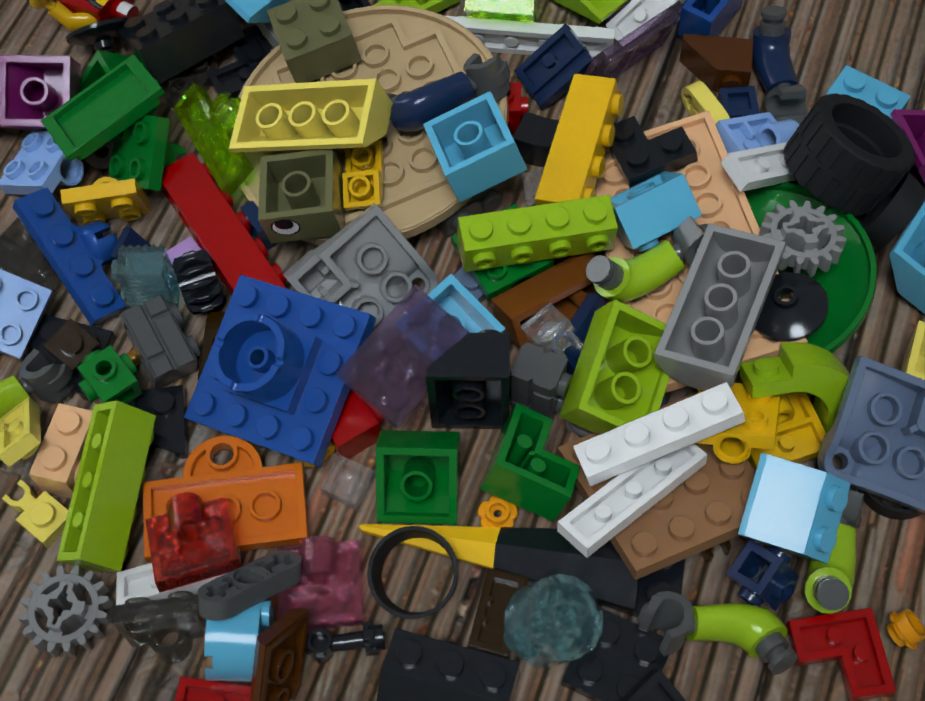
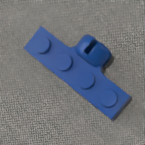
[12,187,127,326]

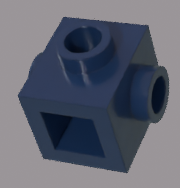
[726,540,799,611]

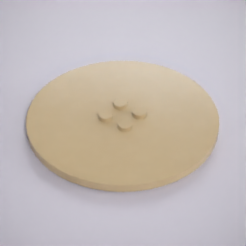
[228,5,509,246]

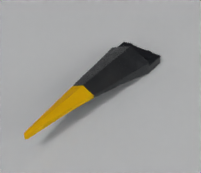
[358,524,686,618]

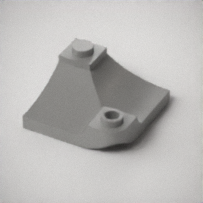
[283,203,438,366]

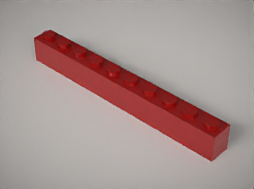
[161,152,383,463]

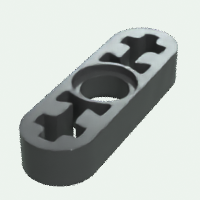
[197,550,302,621]

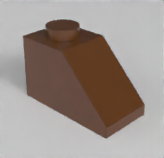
[680,34,753,92]

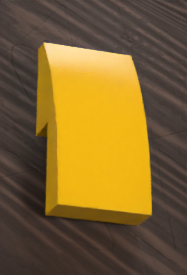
[342,139,384,210]

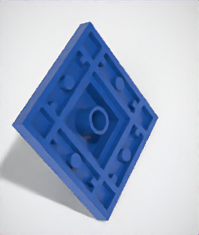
[184,275,377,467]

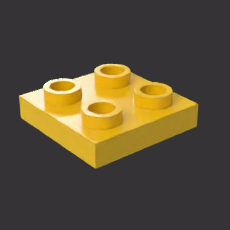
[60,177,151,225]
[696,383,781,464]
[748,392,826,471]

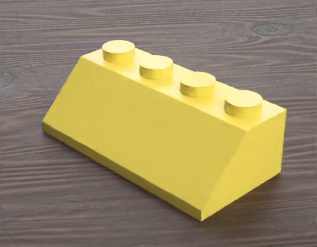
[229,78,393,153]

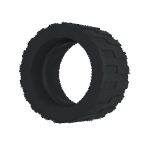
[784,93,915,215]

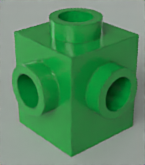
[77,345,143,404]

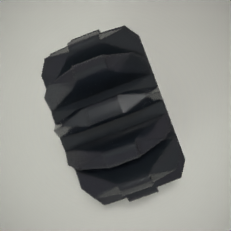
[173,249,225,315]

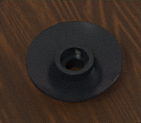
[66,17,131,52]
[755,273,829,342]

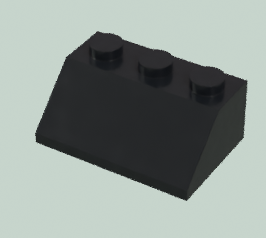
[425,329,510,429]
[376,628,520,701]

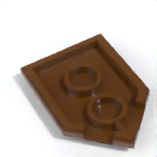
[250,608,310,701]

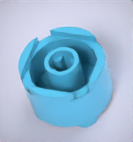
[204,600,274,682]

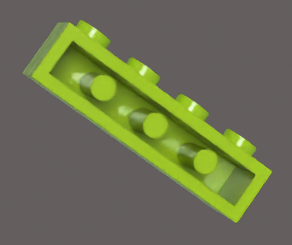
[457,195,618,272]
[56,400,156,573]

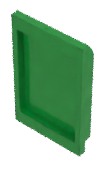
[41,54,165,162]

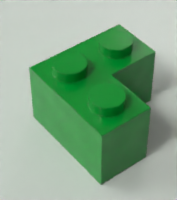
[480,403,580,522]

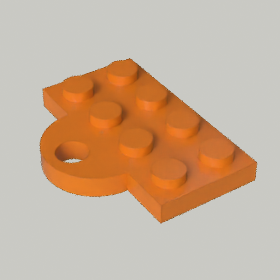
[143,436,310,563]

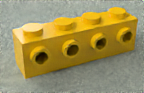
[534,74,624,205]

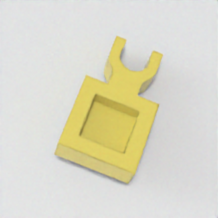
[2,480,68,549]

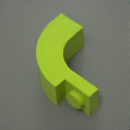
[739,342,850,434]

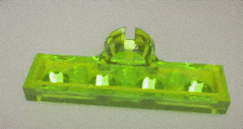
[173,82,254,195]

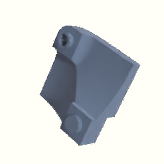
[817,356,925,514]

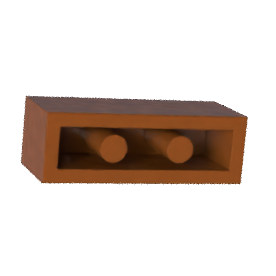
[491,253,611,349]

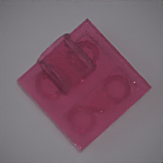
[277,536,364,630]

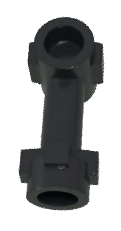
[305,621,385,664]

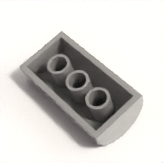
[654,223,786,391]

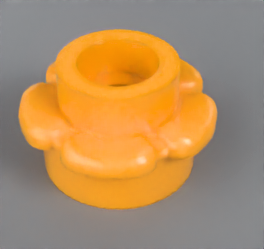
[478,496,518,528]
[887,608,925,650]

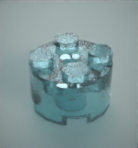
[503,574,603,668]

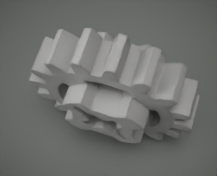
[759,200,847,276]
[18,565,113,657]

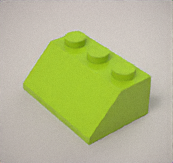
[559,299,670,434]

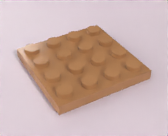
[557,392,756,580]

